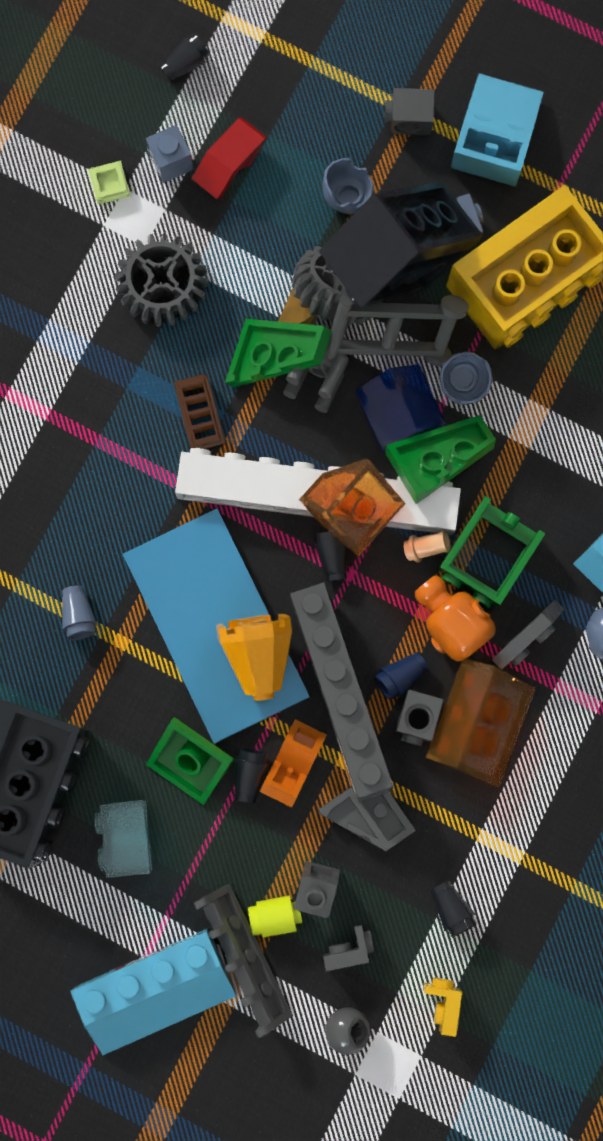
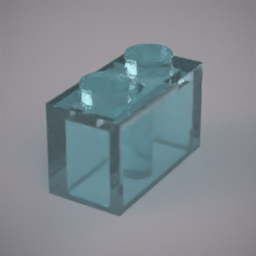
[95,800,153,878]

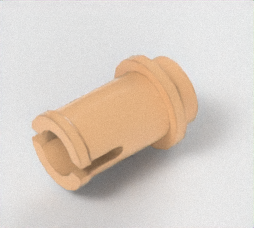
[404,530,451,563]

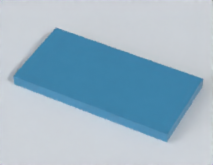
[123,509,310,744]

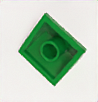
[146,717,235,805]

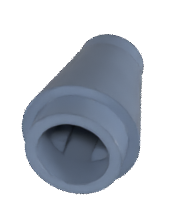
[62,586,97,640]

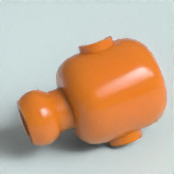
[414,575,496,661]

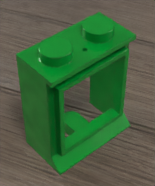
[438,496,546,609]

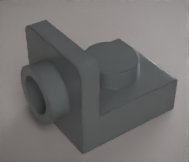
[294,861,340,918]
[323,924,374,971]

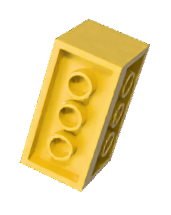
[446,185,603,350]

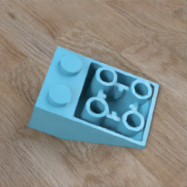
[450,74,543,186]

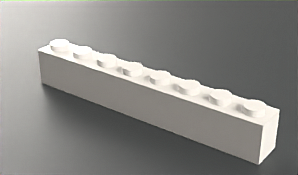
[175,448,461,535]

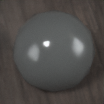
[324,1007,371,1055]

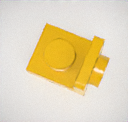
[423,978,462,1037]

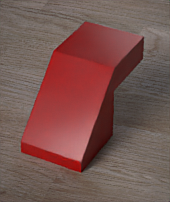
[191,117,267,199]

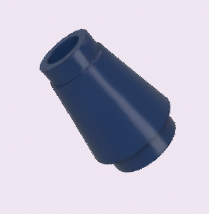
[374,652,428,700]

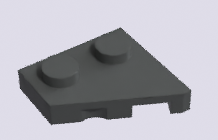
[492,600,565,670]
[318,786,416,851]

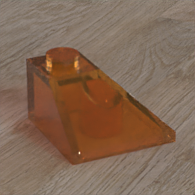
[299,459,405,556]

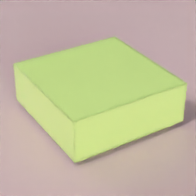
[88,161,130,205]

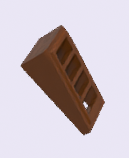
[174,374,226,450]

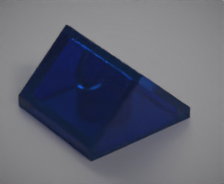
[356,364,446,453]

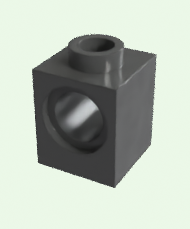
[384,88,434,136]
[395,690,443,746]

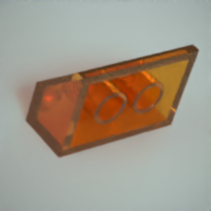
[426,659,536,787]

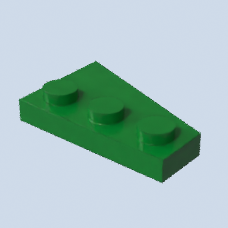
[225,319,332,388]
[385,415,496,504]

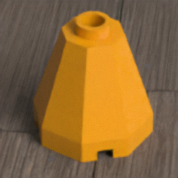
[216,614,292,701]

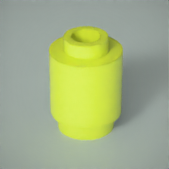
[248,895,302,938]

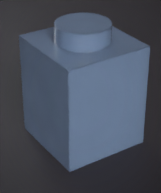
[146,125,194,183]

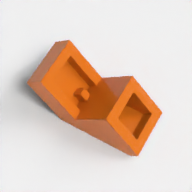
[260,719,327,807]

